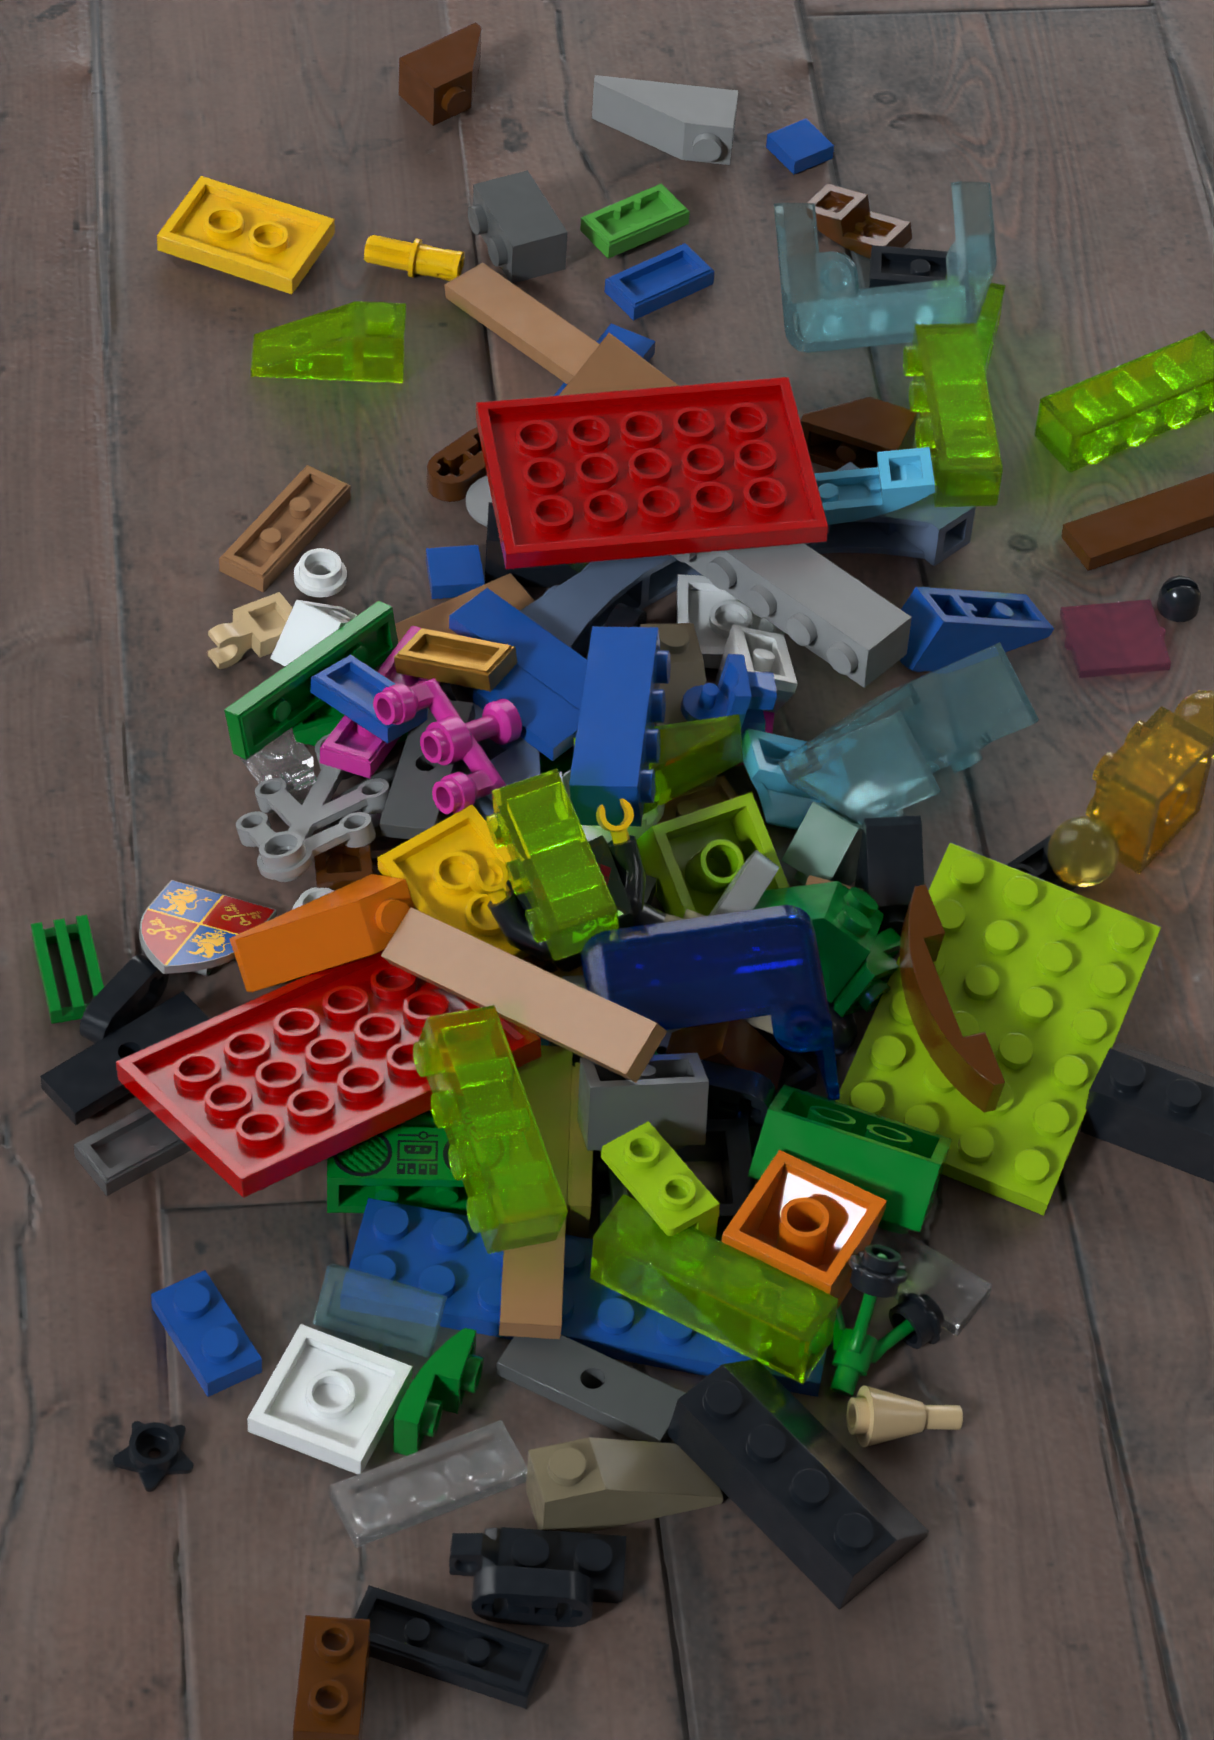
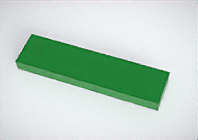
[224,601,398,760]

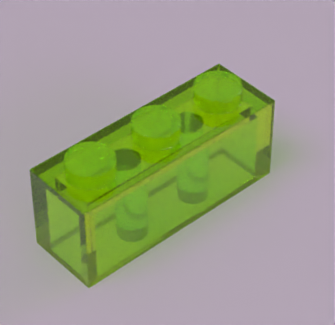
[486,769,620,961]

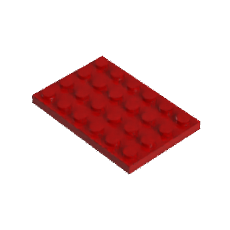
[476,377,828,569]
[116,949,542,1198]

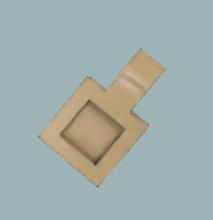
[208,592,293,669]

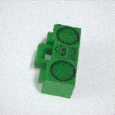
[327,1112,507,1216]

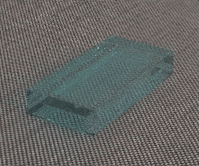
[313,1263,447,1358]

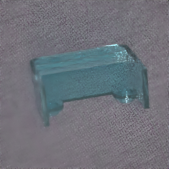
[774,181,997,353]
[778,642,1039,825]

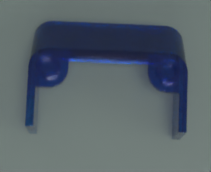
[581,905,840,1101]

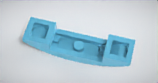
[814,447,935,525]

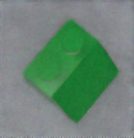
[737,881,884,1003]

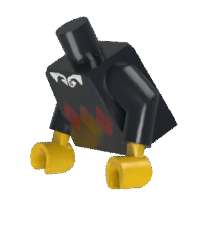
[468,798,646,981]

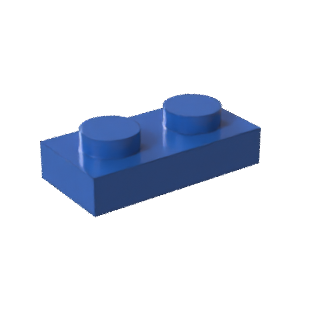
[151,1270,262,1397]

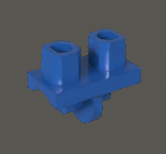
[681,654,777,761]

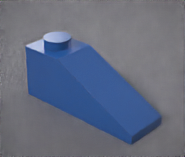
[899,586,1054,673]

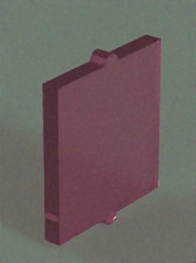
[1060,599,1171,678]

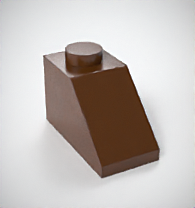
[399,22,482,126]
[800,397,918,470]

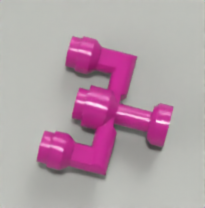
[373,678,522,814]

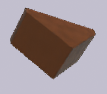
[665,1008,785,1096]

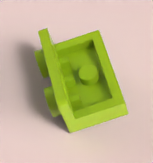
[601,1121,720,1257]

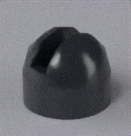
[1157,575,1201,622]

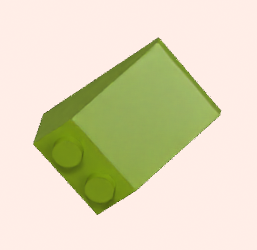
[636,792,789,966]

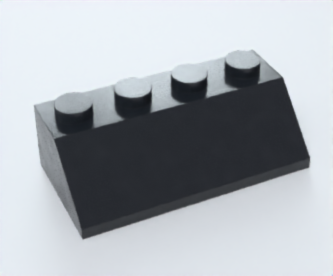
[1080,1042,1214,1183]
[667,1359,929,1610]

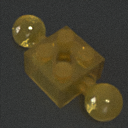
[1048,690,1214,887]

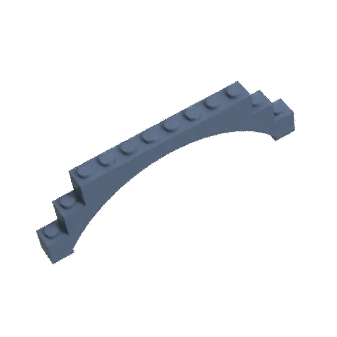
[458,462,976,831]

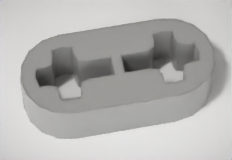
[708,850,779,939]

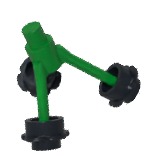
[830,1244,944,1397]

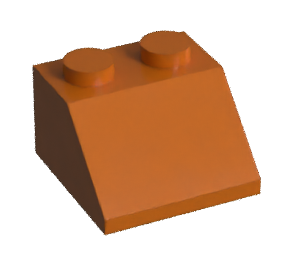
[717,1150,887,1328]

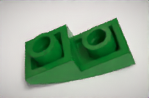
[833,928,901,1017]
[393,1328,484,1458]

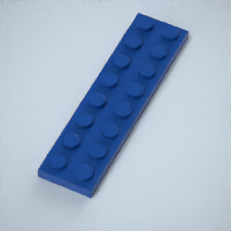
[341,1198,831,1397]

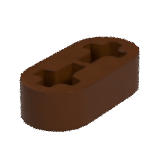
[427,427,487,502]

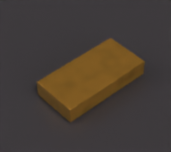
[394,628,518,692]

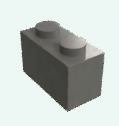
[468,170,567,283]
[577,1053,709,1151]

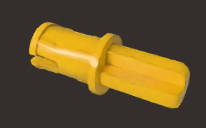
[364,235,465,281]

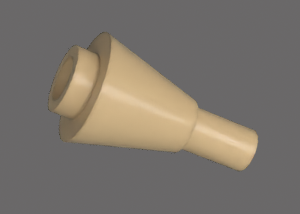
[847,1385,963,1447]

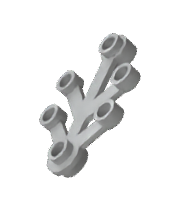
[236,733,390,882]

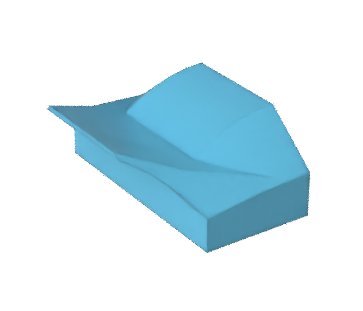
[737,728,852,830]

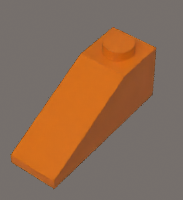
[229,874,415,992]

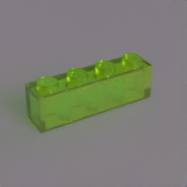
[903,323,1003,507]
[1034,330,1214,473]
[413,1005,568,1254]
[590,1194,838,1384]

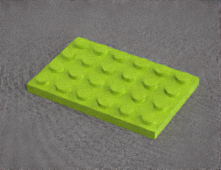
[835,843,1161,1216]

